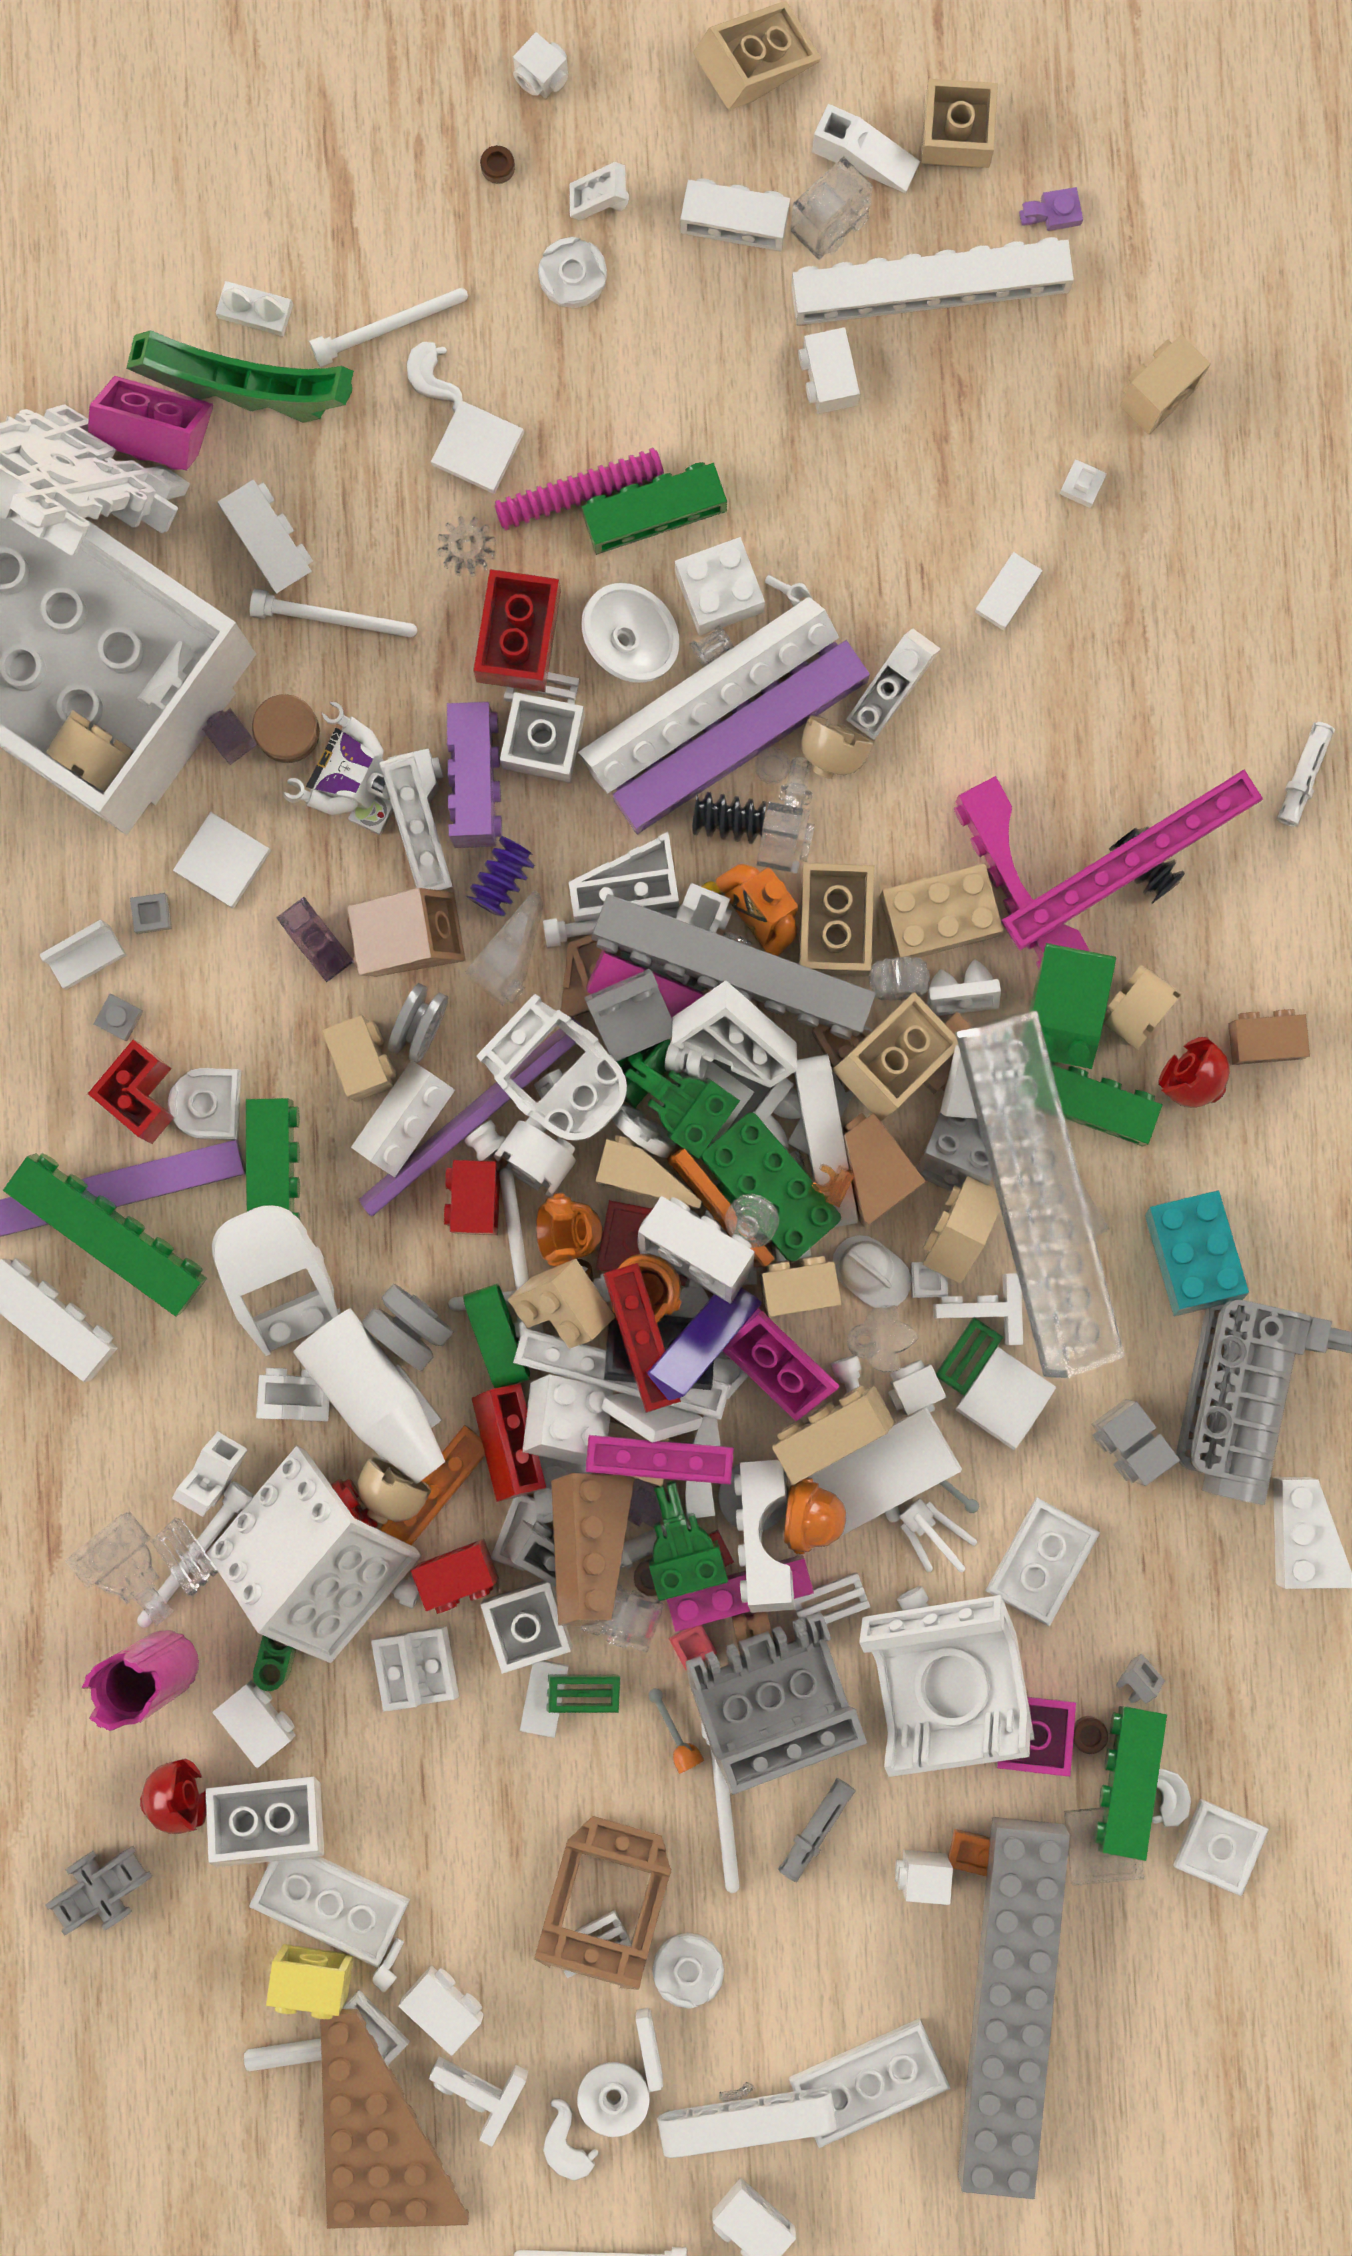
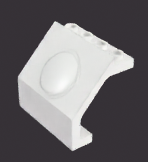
[859,1595,1035,1777]

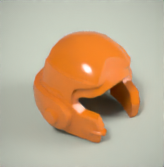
[536,1193,602,1267]
[612,1253,682,1323]
[783,1477,846,1554]

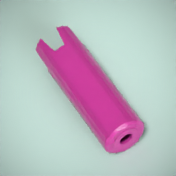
[82,1630,199,1731]

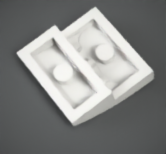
[955,1347,1056,1450]
[371,1626,459,1712]

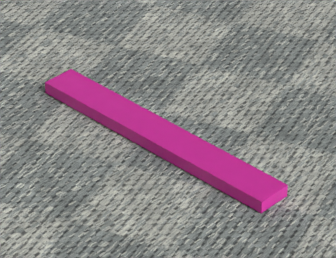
[1001,769,1263,951]

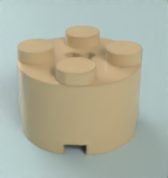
[46,710,134,792]
[1104,965,1182,1050]

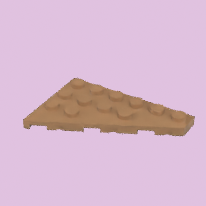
[320,2009,469,2229]

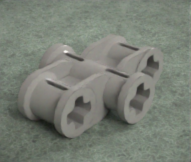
[45,1846,152,1936]

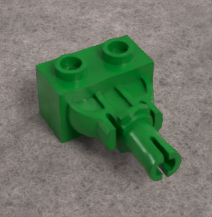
[625,1057,740,1159]
[649,1481,728,1601]

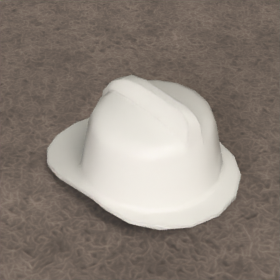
[833,1235,911,1309]

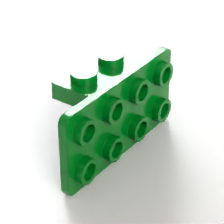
[701,1112,841,1262]

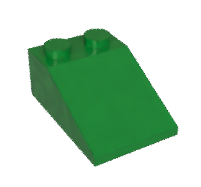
[1022,943,1116,1069]

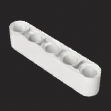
[794,1054,858,1227]
[657,2088,838,2158]

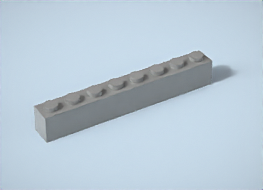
[591,894,876,1039]

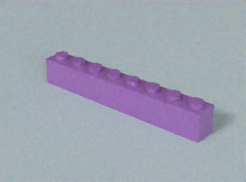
[613,640,870,834]

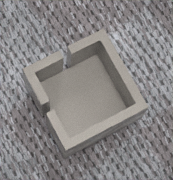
[1092,1399,1180,1486]

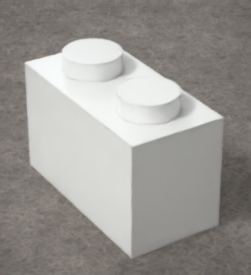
[798,327,860,414]
[212,1680,296,1768]
[895,1850,953,1905]
[398,1965,484,2056]
[712,2178,796,2256]

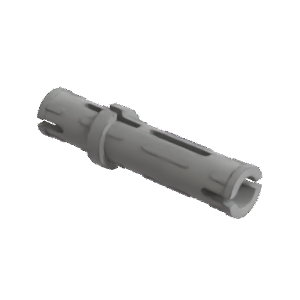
[778,1778,856,1883]

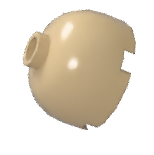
[801,715,874,779]
[358,1457,432,1524]

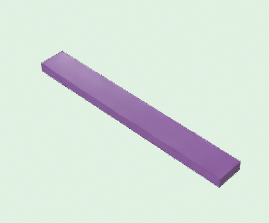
[359,1018,582,1216]
[0,1140,246,1237]

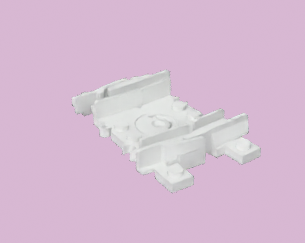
[0,404,190,555]

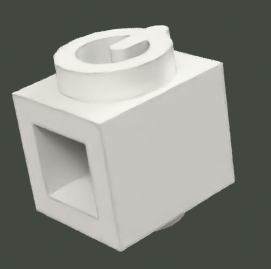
[513,32,568,99]
[888,1360,947,1415]

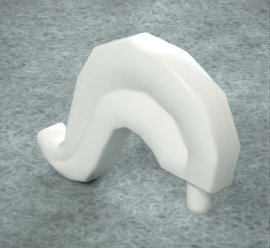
[407,342,463,412]
[1152,1769,1191,1827]
[543,2099,598,2181]

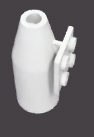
[293,1308,445,1484]

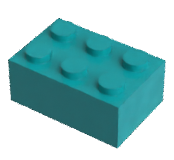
[1145,1190,1249,1317]

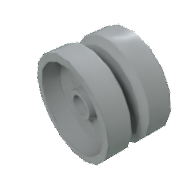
[361,1283,454,1371]

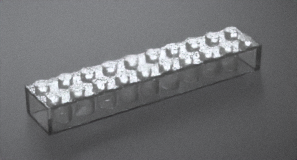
[955,1011,1125,1378]

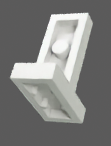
[933,1273,1023,1345]
[429,2056,528,2147]

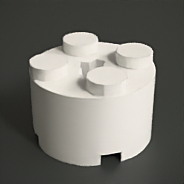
[494,1117,576,1197]

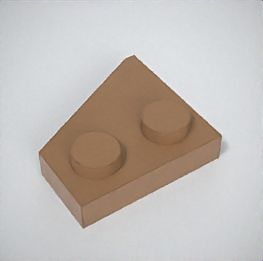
[560,935,602,1018]

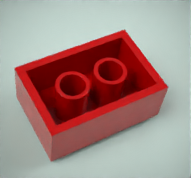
[473,569,561,692]

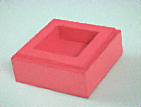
[669,1625,717,1670]

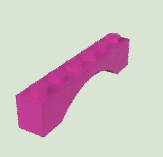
[954,776,1090,970]

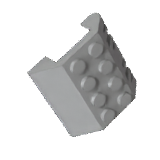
[686,1612,867,1795]

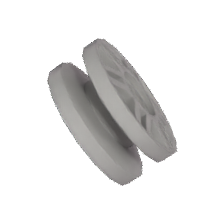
[388,983,448,1063]

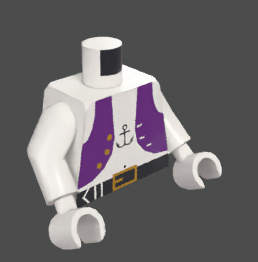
[283,702,390,815]

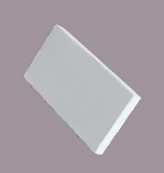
[809,1407,962,1536]
[249,1856,410,1968]
[789,2018,951,2148]

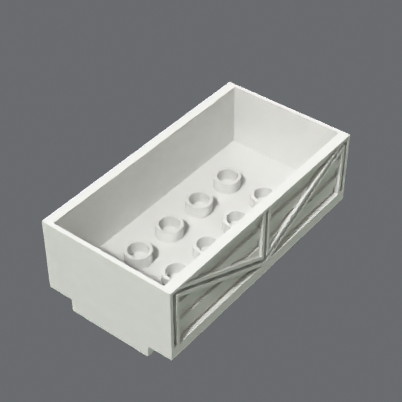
[0,517,256,835]

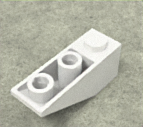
[812,104,920,194]
[846,629,941,740]

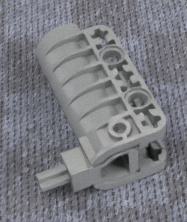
[1176,1300,1352,1505]

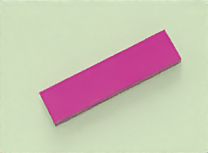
[586,1435,734,1485]

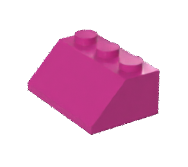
[88,376,213,471]
[723,1308,839,1422]

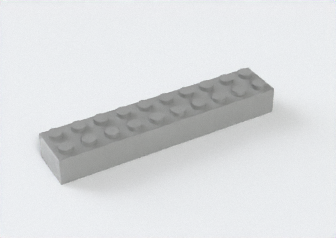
[958,1817,1070,2199]

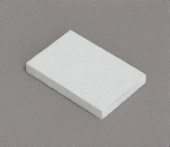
[985,1497,1100,1626]

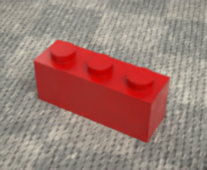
[471,1383,546,1502]

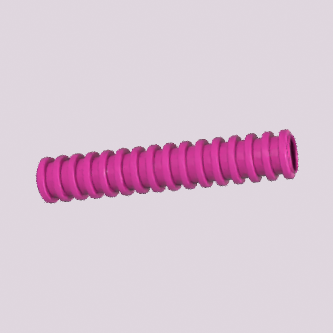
[494,448,664,531]

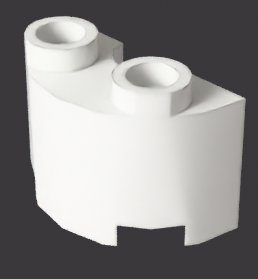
[675,883,732,934]
[256,1368,329,1421]

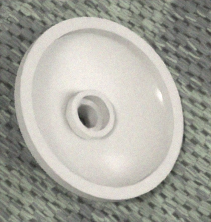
[582,583,679,683]

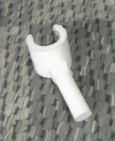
[765,575,813,607]
[373,1938,404,1992]

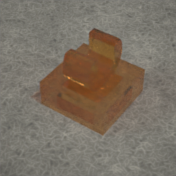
[811,1164,855,1207]

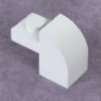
[172,1431,248,1517]

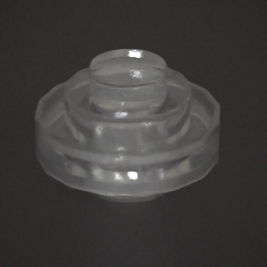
[725,1194,779,1248]

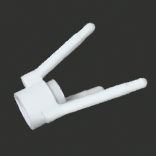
[899,1498,977,1572]

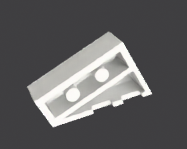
[1273,1477,1352,1589]

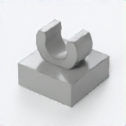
[1116,1653,1165,1704]

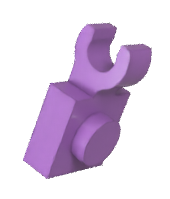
[1019,187,1083,231]

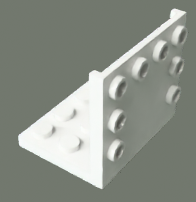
[207,1446,421,1663]

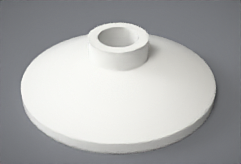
[577,2062,650,2137]

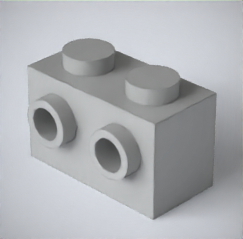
[504,1520,556,1586]

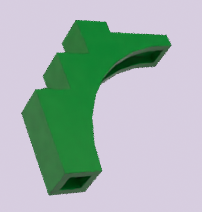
[126,330,354,423]

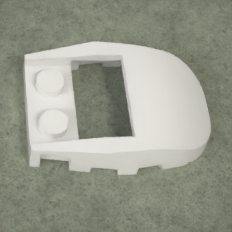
[477,994,627,1140]
[212,1206,341,1356]

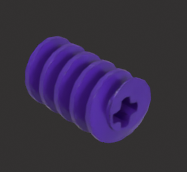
[466,836,535,916]

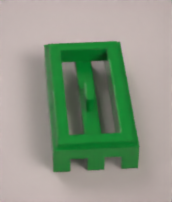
[936,1317,1003,1396]
[546,1674,620,1713]

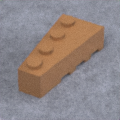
[551,1473,635,1626]

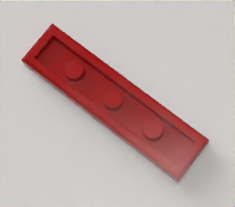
[603,1263,681,1413]

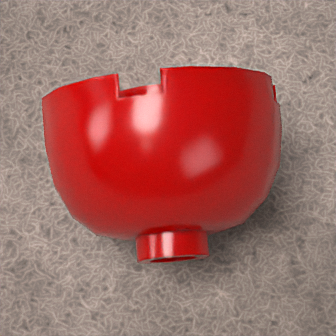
[1158,1037,1230,1108]
[140,1758,207,1834]

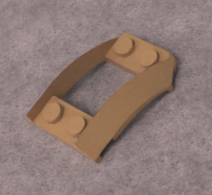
[534,1816,672,1990]

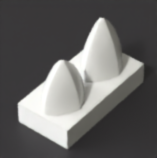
[216,281,293,337]
[927,959,1001,1016]
[753,1078,802,1150]

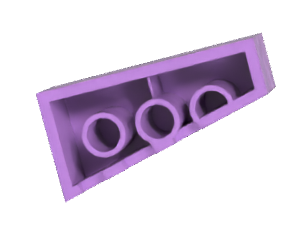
[447,702,502,848]

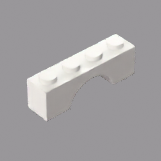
[734,1460,795,1613]

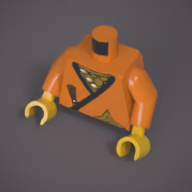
[701,864,798,956]

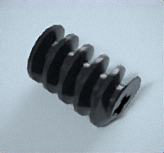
[692,792,767,844]
[1109,826,1185,904]

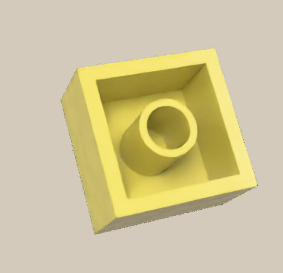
[266,1944,354,2019]

